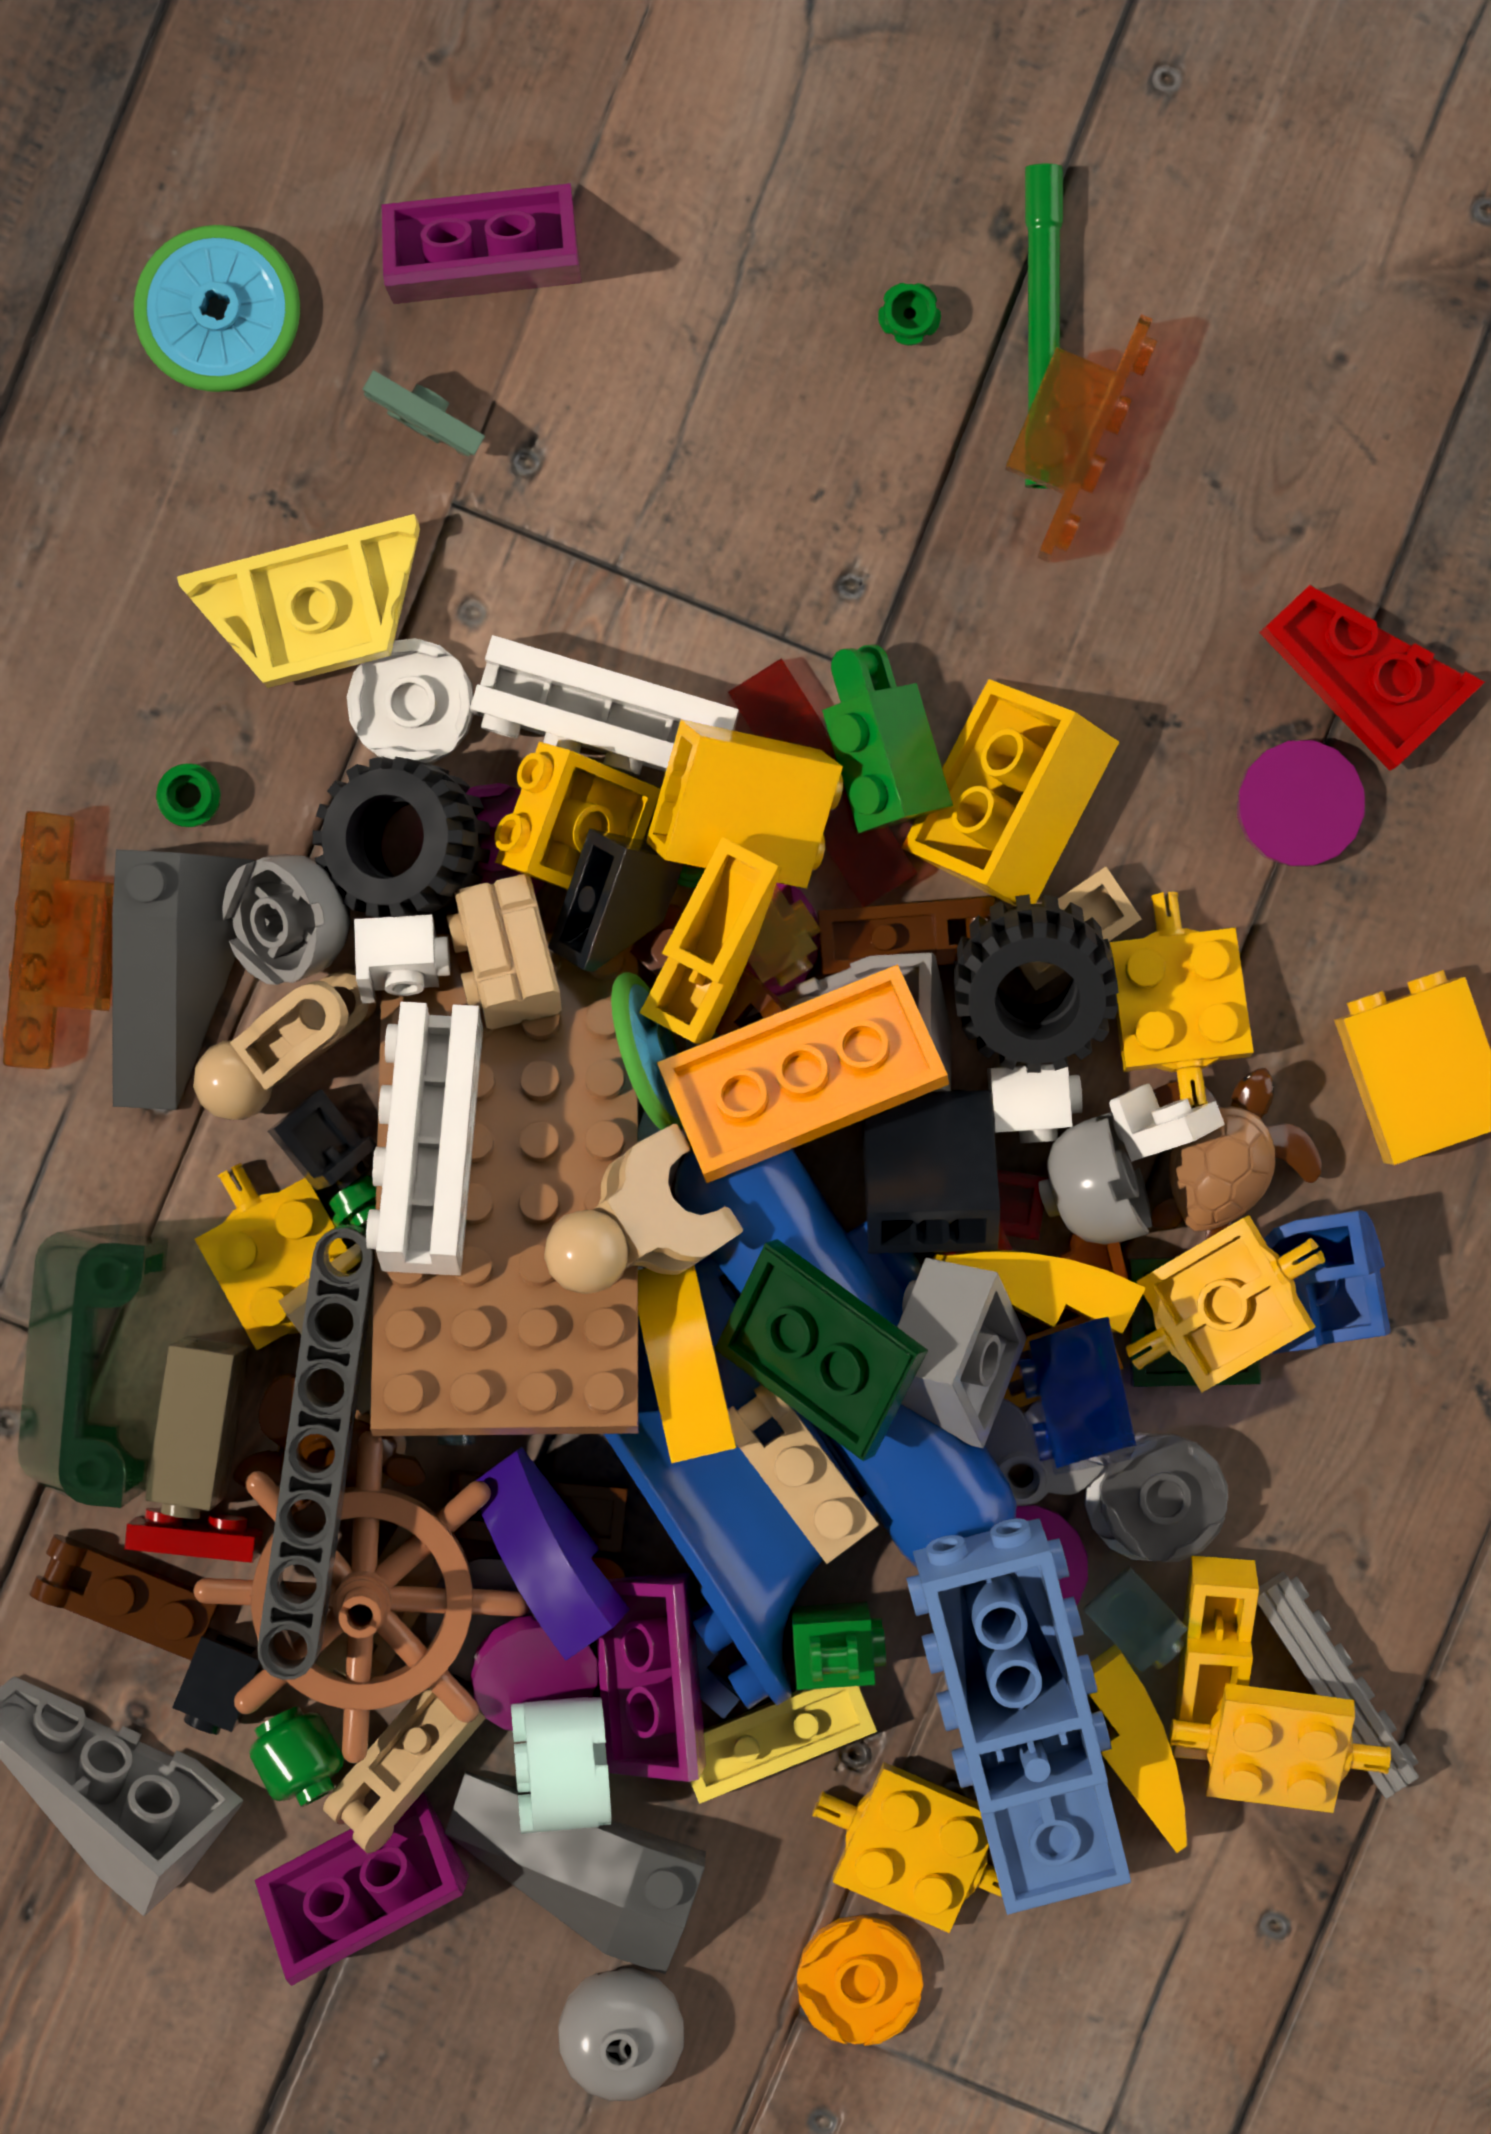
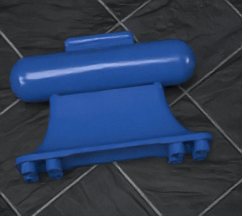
[604,1147,1017,1709]

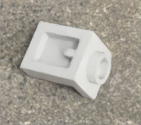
[1109,1083,1225,1162]

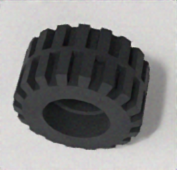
[313,756,491,920]
[953,894,1119,1073]

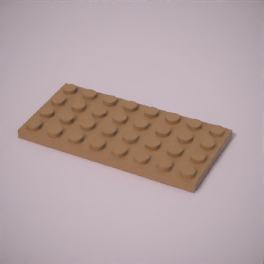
[370,933,638,1436]

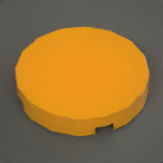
[796,1915,923,2046]

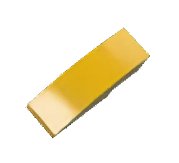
[639,837,782,1045]
[932,1250,1146,1334]
[638,1265,737,1463]
[1173,1556,1259,1760]
[1089,1643,1187,1853]

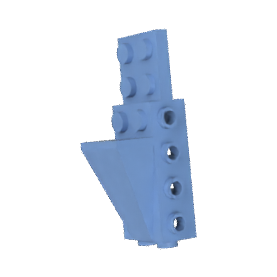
[906,1518,1131,1915]

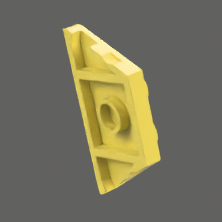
[177,514,420,688]

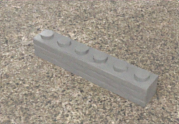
[1257,1572,1419,1799]

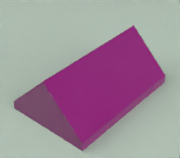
[381,183,582,304]
[596,1572,706,1782]
[254,1792,469,1986]

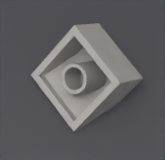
[897,1258,1027,1448]

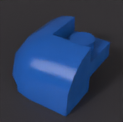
[1264,1210,1391,1355]

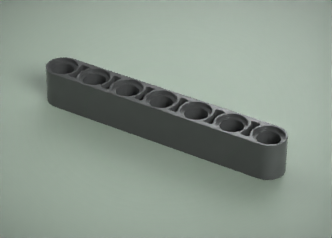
[258,1224,375,1680]

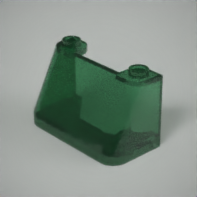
[18,1230,168,1508]

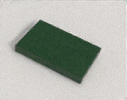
[715,1239,928,1461]

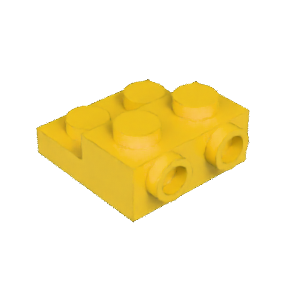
[495,741,661,890]

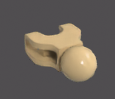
[193,969,377,1120]
[544,1124,743,1294]

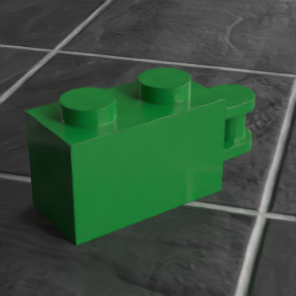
[822,644,953,833]
[791,1602,887,1690]

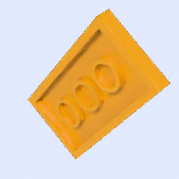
[657,964,949,1183]

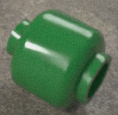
[249,1706,344,1807]

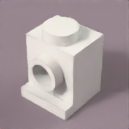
[354,915,450,1003]

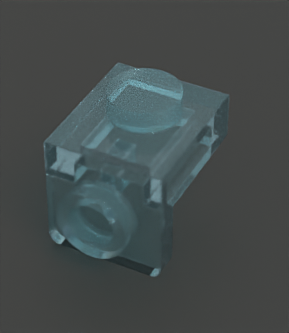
[1083,1565,1188,1673]

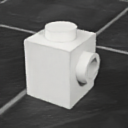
[987,1064,1082,1143]

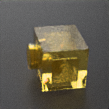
[748,884,821,987]

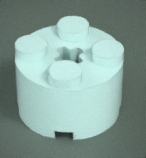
[511,1697,611,1834]

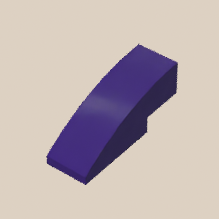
[475,1447,630,1661]

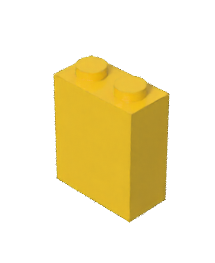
[646,719,843,889]
[1334,970,1491,1165]

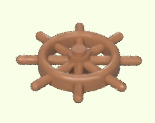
[193,1431,529,1763]

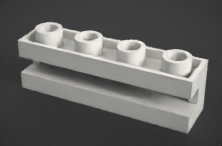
[470,635,739,776]
[366,1002,483,1276]

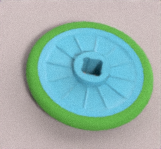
[134,225,300,392]
[611,972,683,1130]

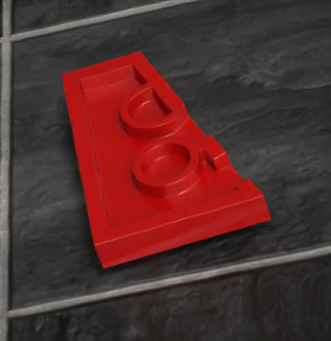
[1259,585,1485,771]

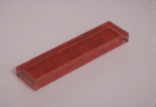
[728,658,918,907]

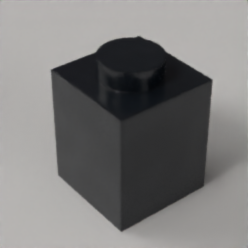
[172,1627,262,1735]

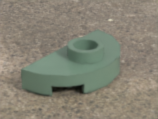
[362,370,485,456]

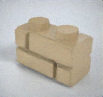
[446,874,562,1030]

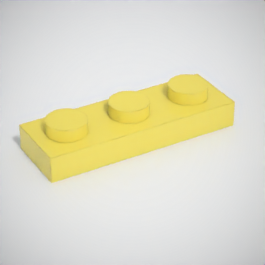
[690,1686,877,1804]

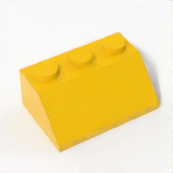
[901,679,1119,906]

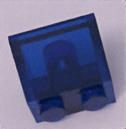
[1018,1317,1137,1475]

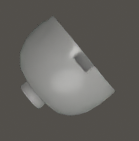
[222,854,351,985]
[1039,1112,1152,1244]
[558,1968,684,2101]

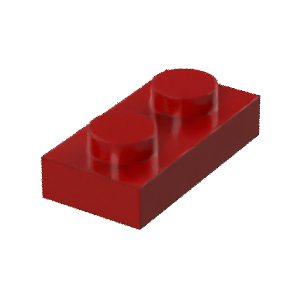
[124,1508,263,1563]

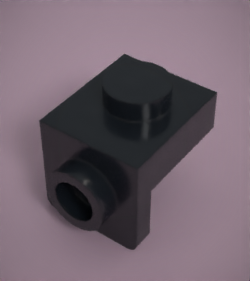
[267,1089,377,1190]

